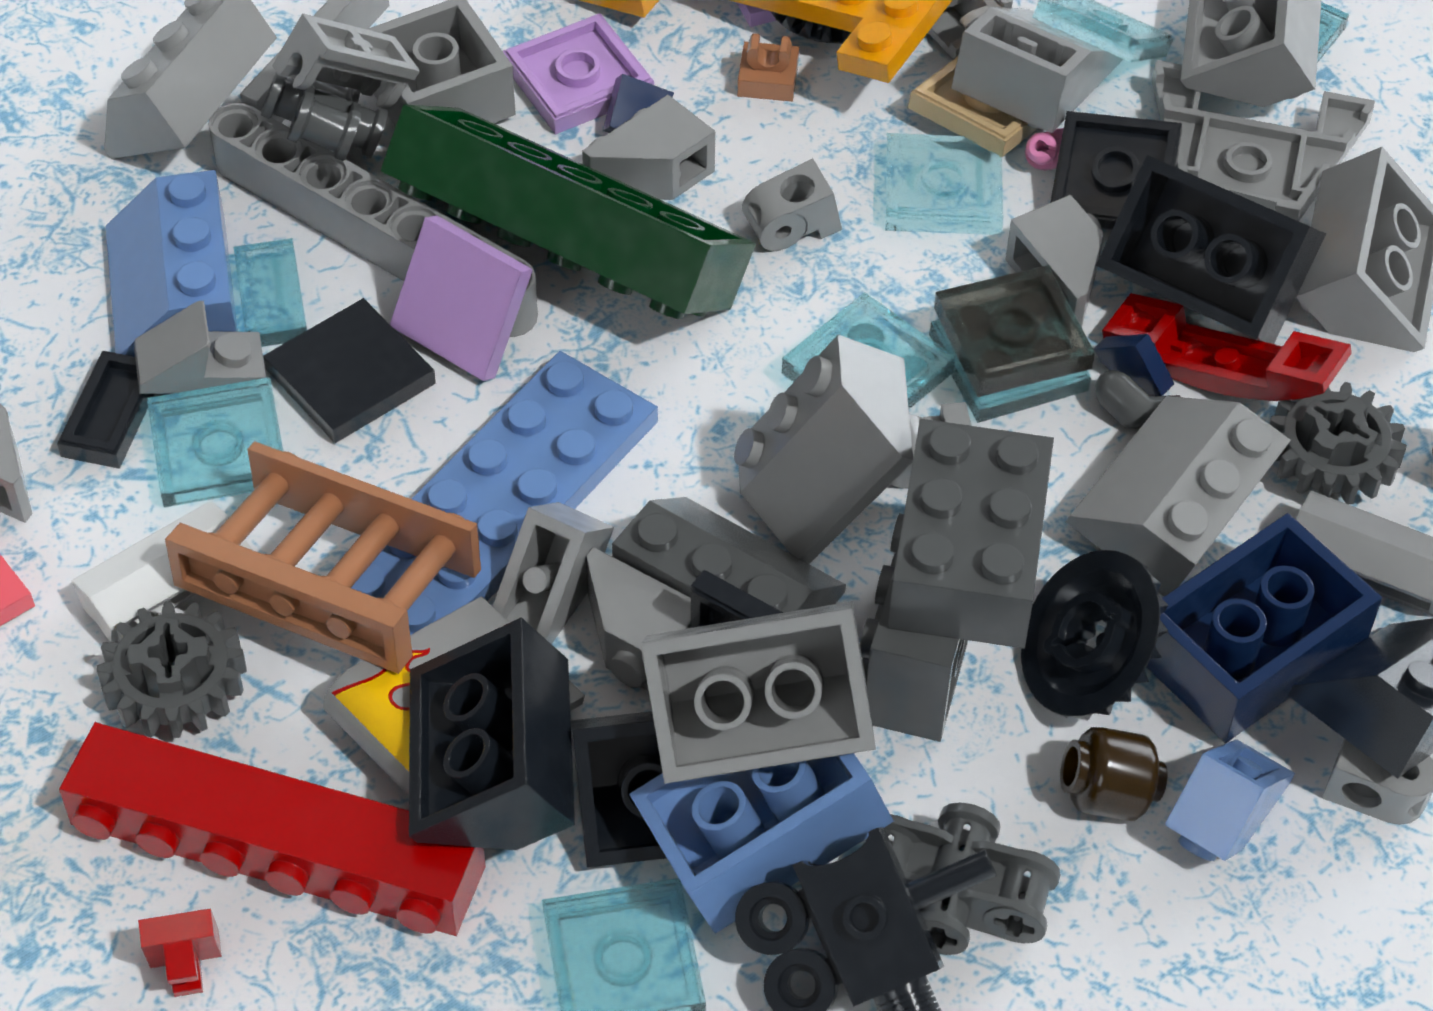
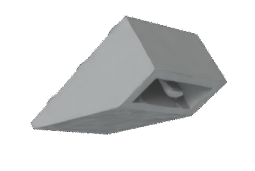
[951,7,1127,134]

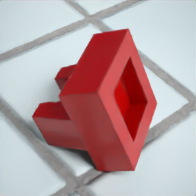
[138,908,222,997]

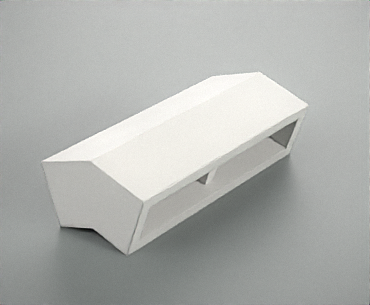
[71,500,252,642]

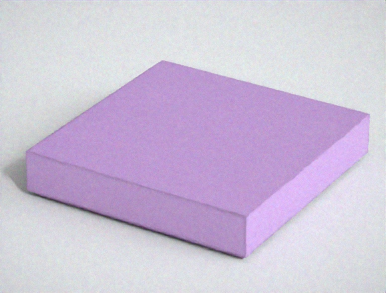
[503,13,654,135]
[390,215,533,381]

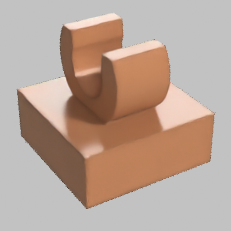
[737,33,799,102]

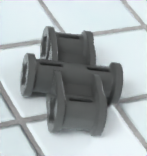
[261,72,389,161]
[865,802,1061,955]

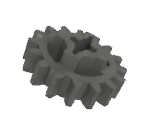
[1269,382,1407,505]
[97,601,247,738]

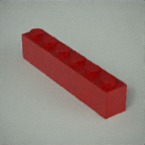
[59,722,486,937]

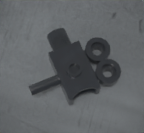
[735,827,997,1011]

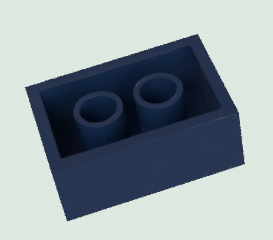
[1146,513,1383,744]

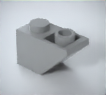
[582,95,715,200]

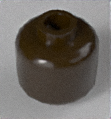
[1060,727,1168,821]

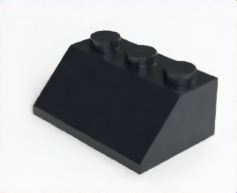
[409,617,575,850]
[1287,618,1433,779]
[571,711,667,868]

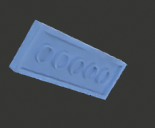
[352,351,658,635]

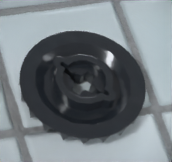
[1021,550,1169,721]

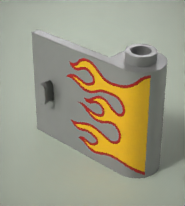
[323,596,585,797]

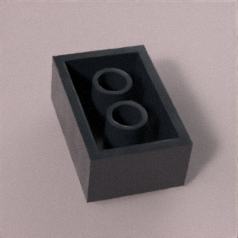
[1096,155,1326,344]

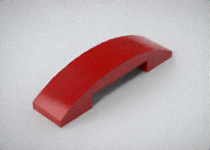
[1102,293,1352,401]

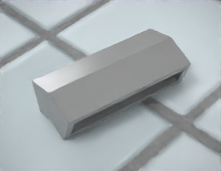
[1296,490,1433,616]

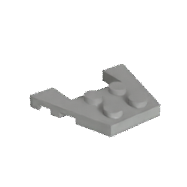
[1152,60,1375,221]

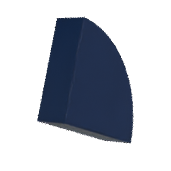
[603,74,674,133]
[1093,334,1174,396]

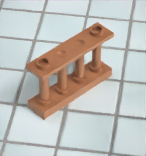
[165,441,481,674]

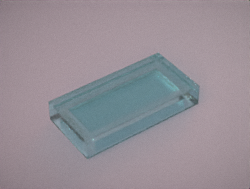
[233,238,307,347]

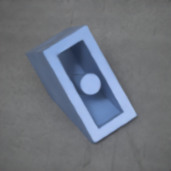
[1164,739,1295,861]

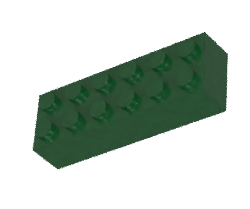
[380,104,756,319]

